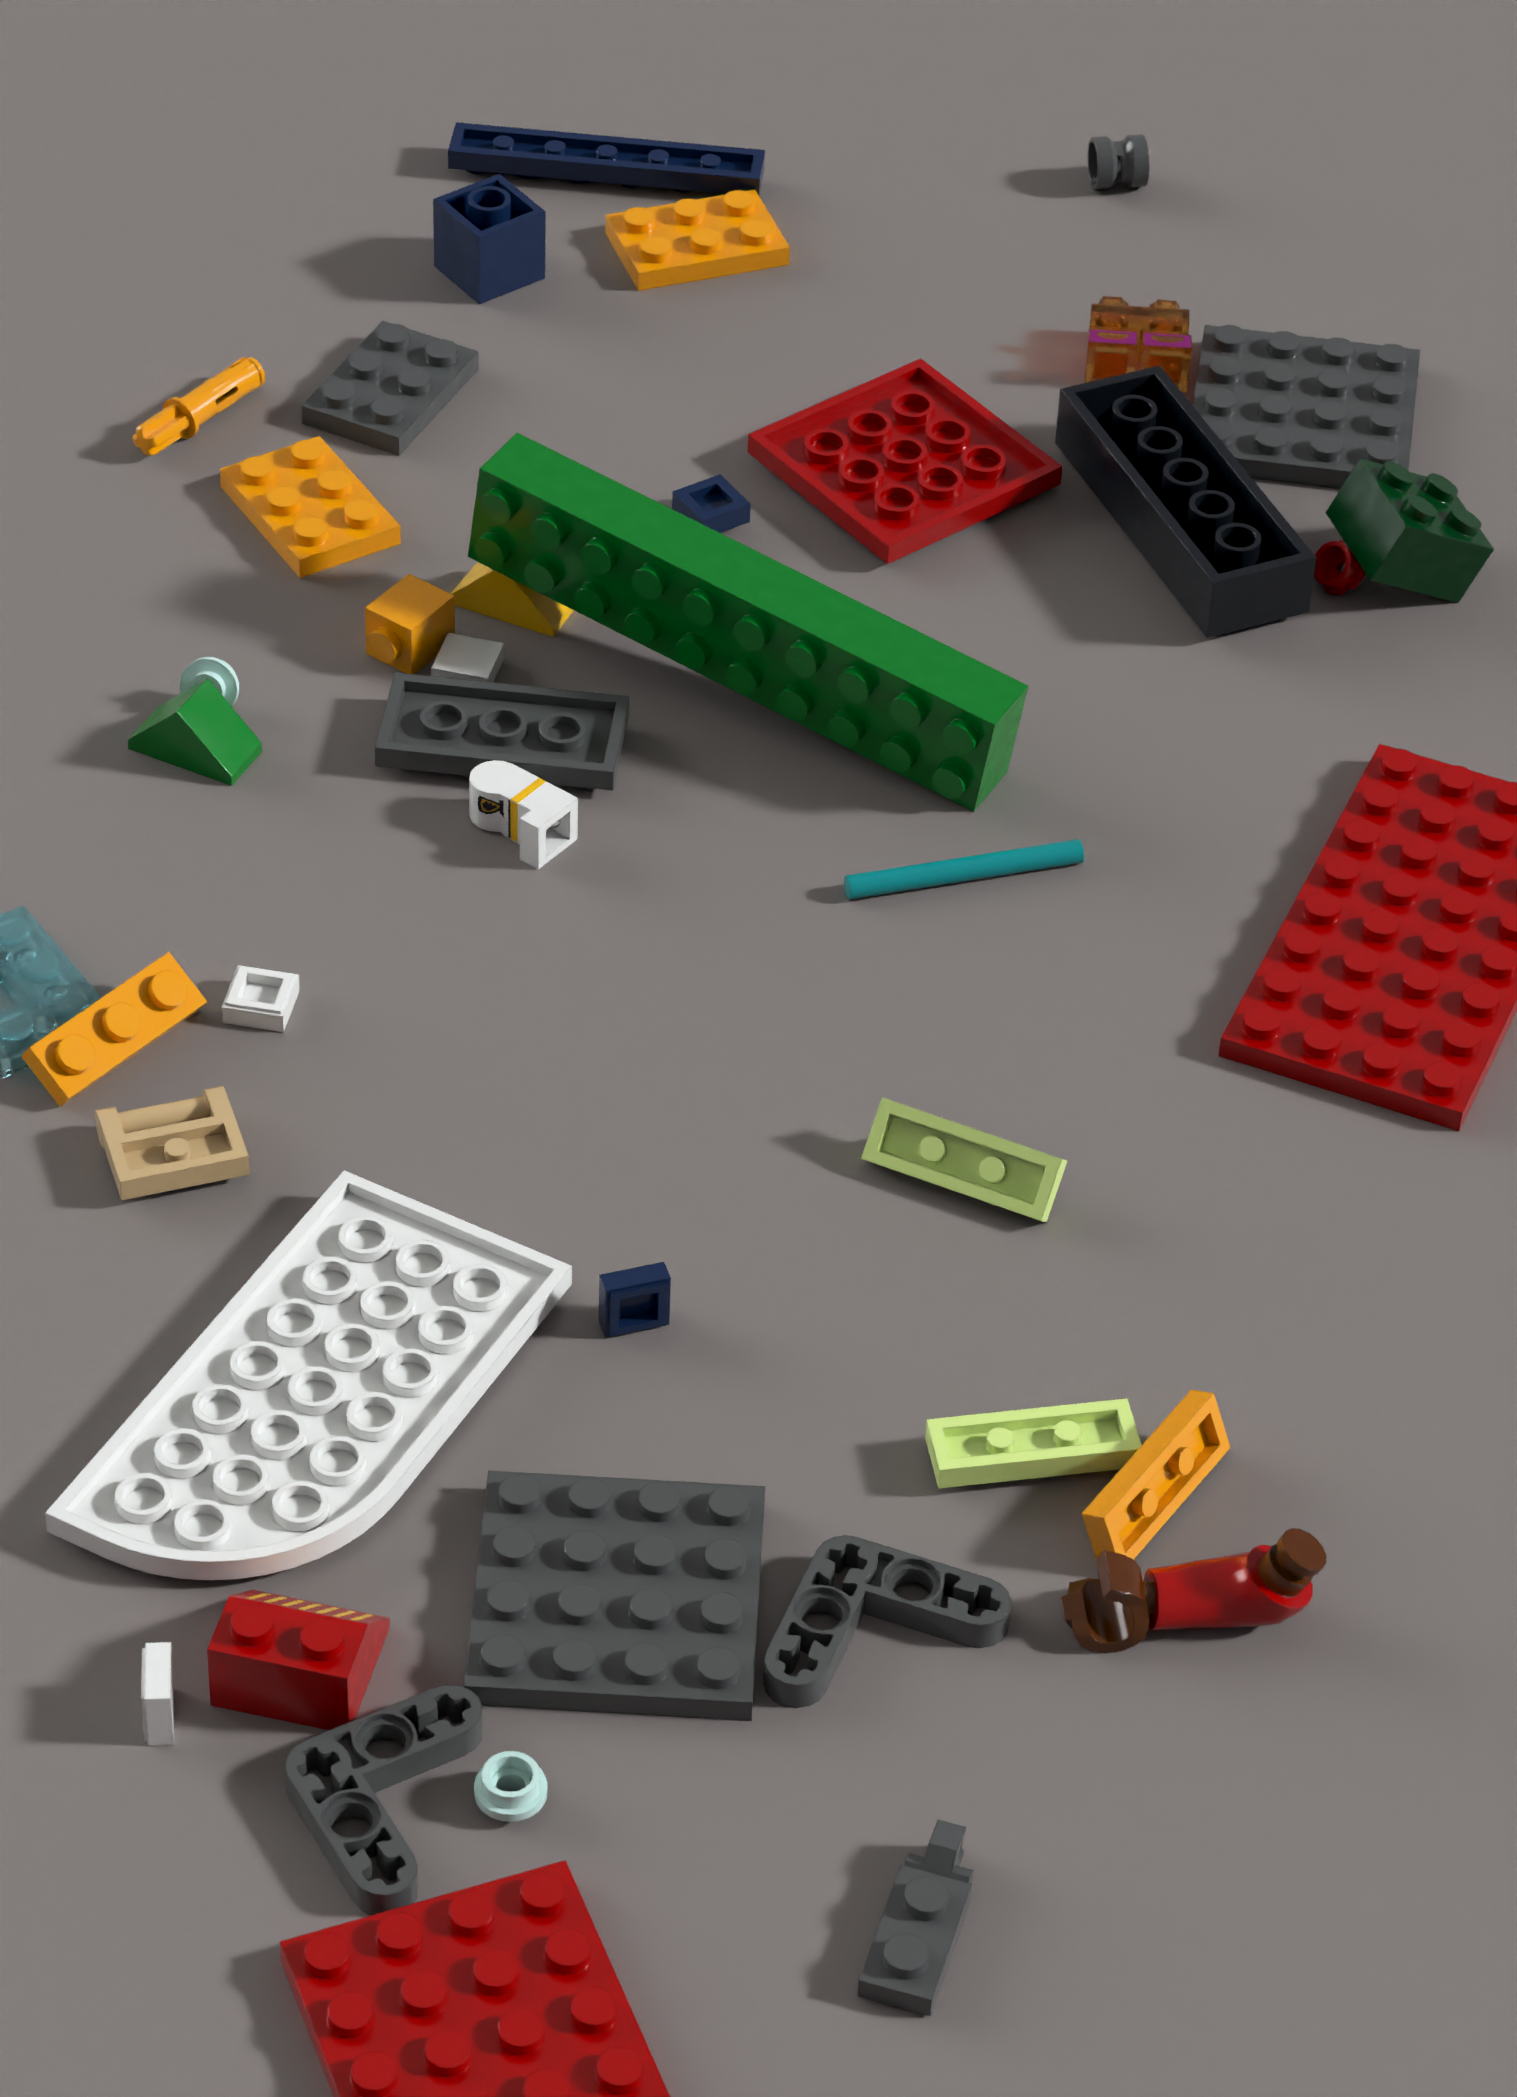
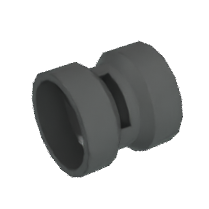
[1087,134,1149,190]

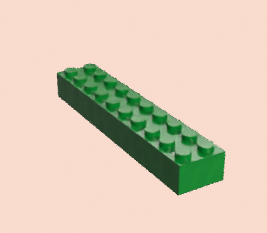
[468,433,1028,812]

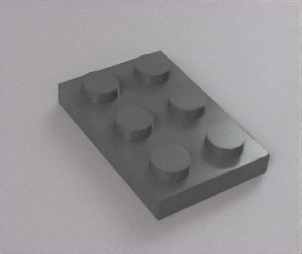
[301,321,479,456]

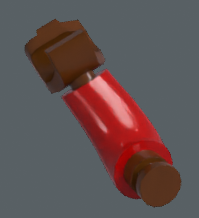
[1060,1528,1326,1653]

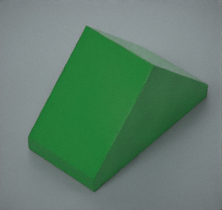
[128,678,262,786]

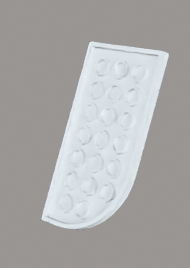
[45,1170,572,1580]

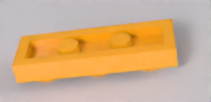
[21,952,207,1107]
[1081,1389,1231,1559]

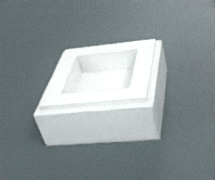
[431,633,504,682]
[221,965,300,1033]
[141,1642,174,1746]

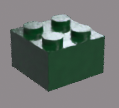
[1325,459,1494,603]

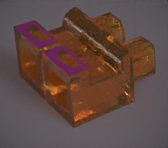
[1084,296,1192,393]

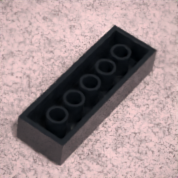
[1055,365,1316,638]

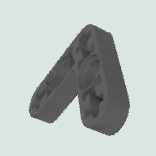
[763,1535,1011,1708]
[285,1685,483,1915]

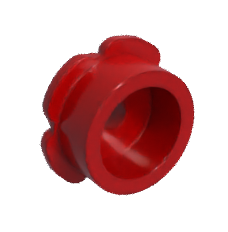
[1314,540,1365,595]

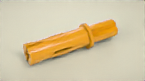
[132,357,266,456]

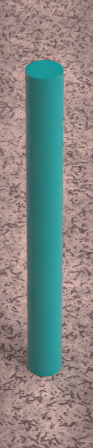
[844,839,1084,900]

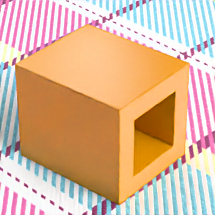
[365,573,455,674]

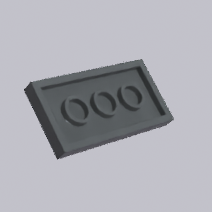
[375,673,630,790]

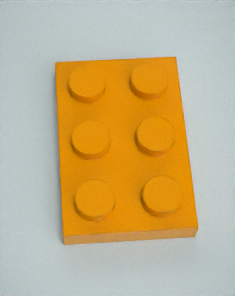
[605,190,790,291]
[220,436,401,578]

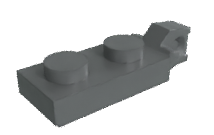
[858,1820,973,2016]

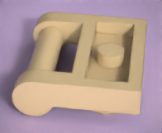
[95,1085,250,1200]

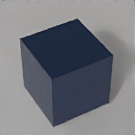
[433,174,546,304]

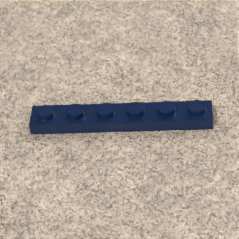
[448,122,765,195]

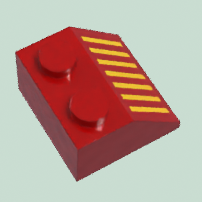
[207,1590,390,1730]

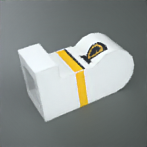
[469,760,578,870]

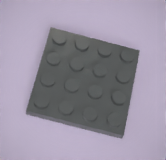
[1193,325,1420,489]
[464,1470,765,1721]

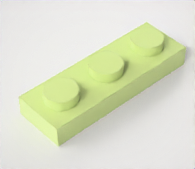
[861,1097,1067,1223]
[925,1398,1142,1489]

